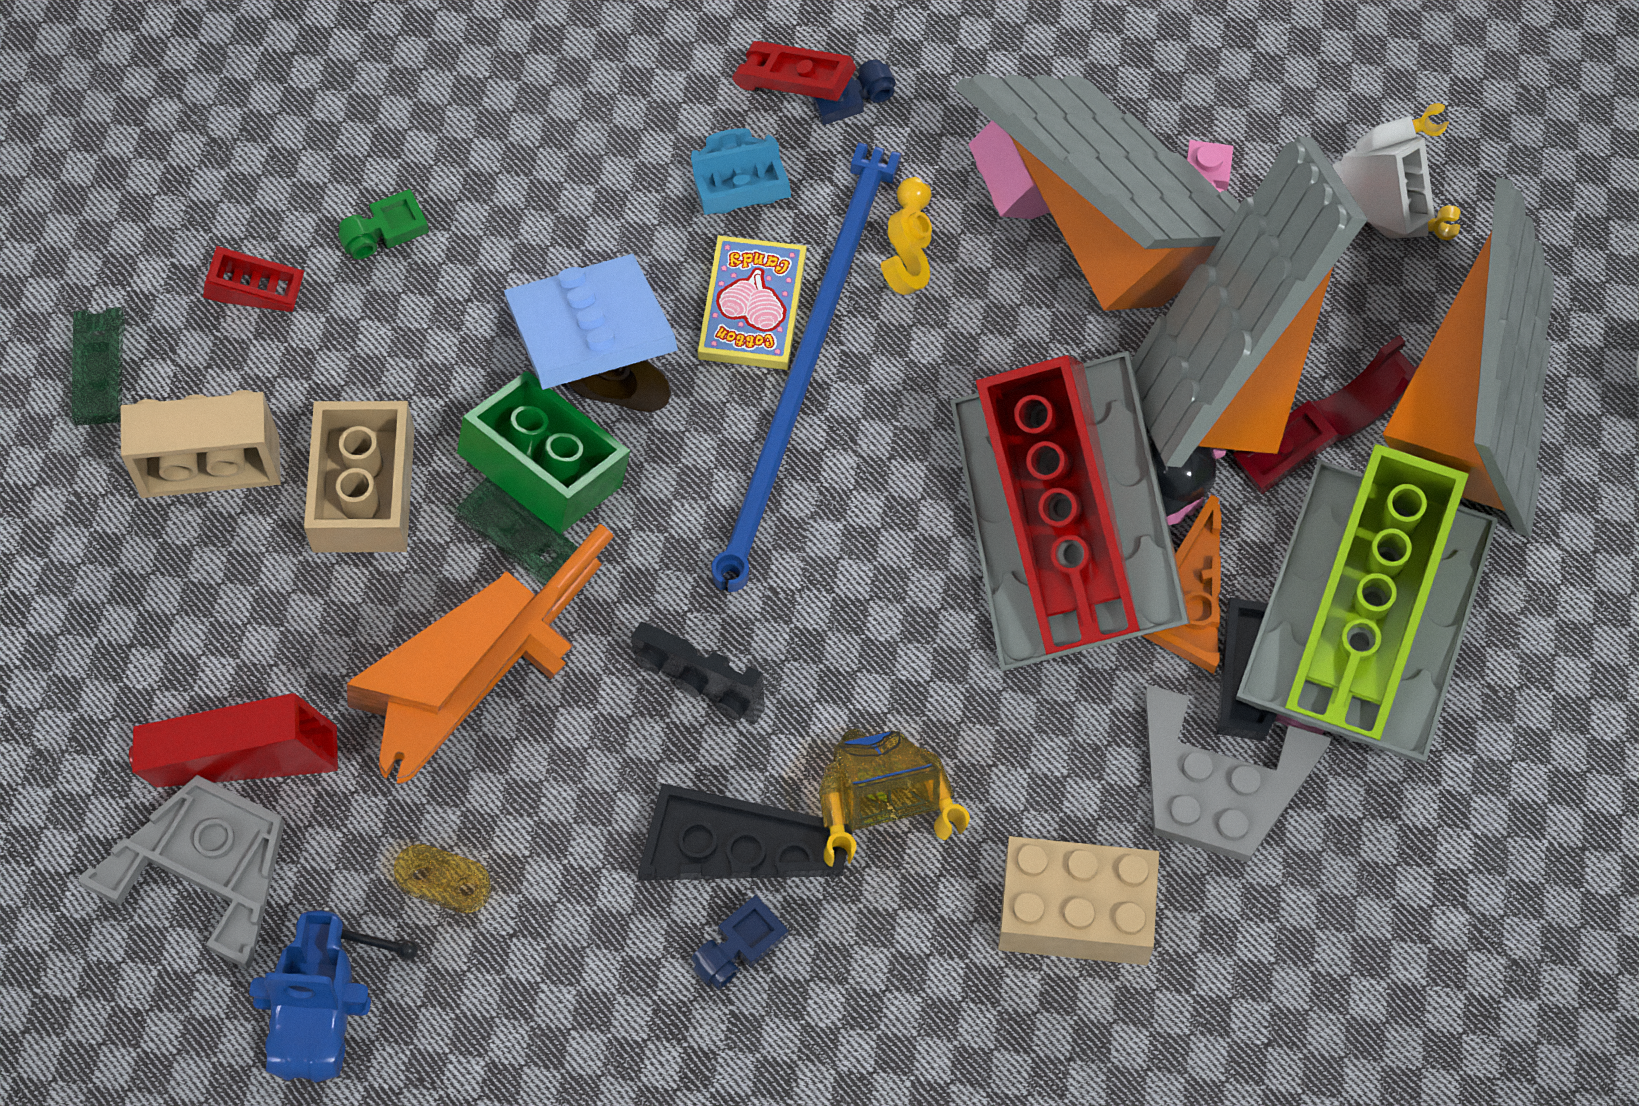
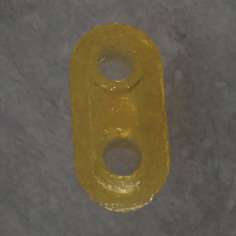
[394,844,492,913]

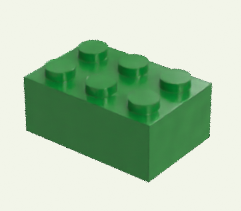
[457,370,631,535]

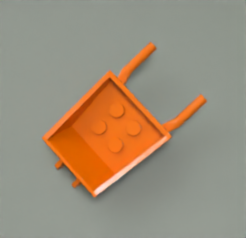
[347,524,614,784]

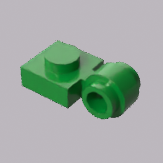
[338,189,429,260]

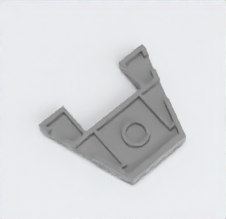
[1144,685,1331,862]
[78,775,285,970]

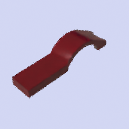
[1233,335,1420,494]

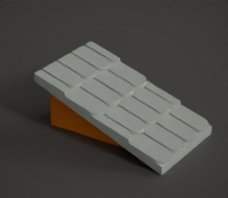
[954,74,1241,311]
[1132,136,1368,467]
[1382,177,1554,538]

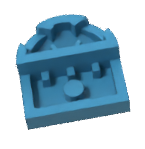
[691,128,791,215]

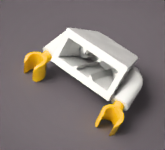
[1332,103,1461,240]

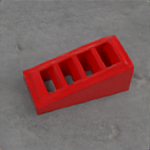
[203,246,305,312]

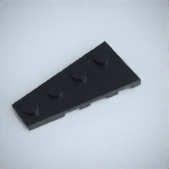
[638,783,854,881]

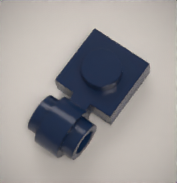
[810,59,896,125]
[691,895,789,990]

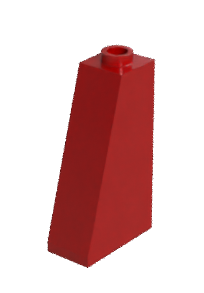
[129,693,338,788]

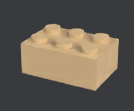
[121,390,281,498]
[304,401,415,553]
[998,836,1159,965]

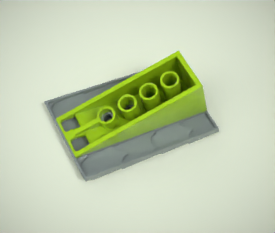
[1236,443,1498,764]

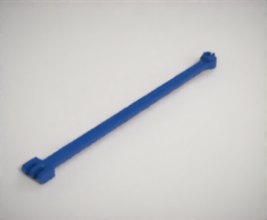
[711,142,902,592]

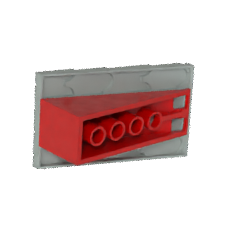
[950,351,1190,671]

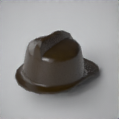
[568,359,671,412]

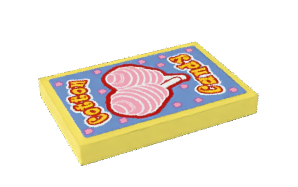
[698,235,807,370]

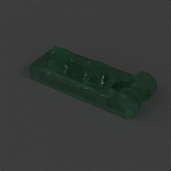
[72,307,125,426]
[456,477,578,587]

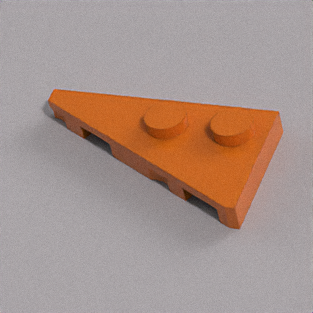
[1142,494,1221,674]

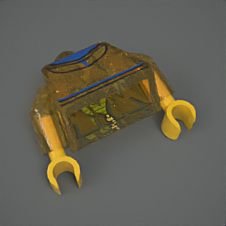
[819,728,970,867]

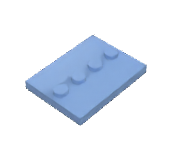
[504,254,678,390]

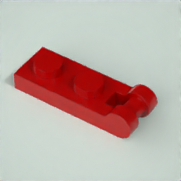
[732,41,856,101]

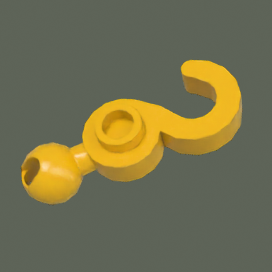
[881,176,932,295]

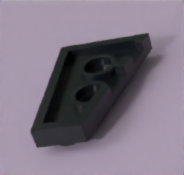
[1216,597,1277,741]
[631,621,765,725]

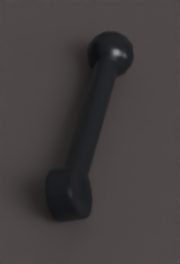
[341,929,418,960]

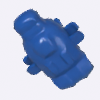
[249,910,371,1083]

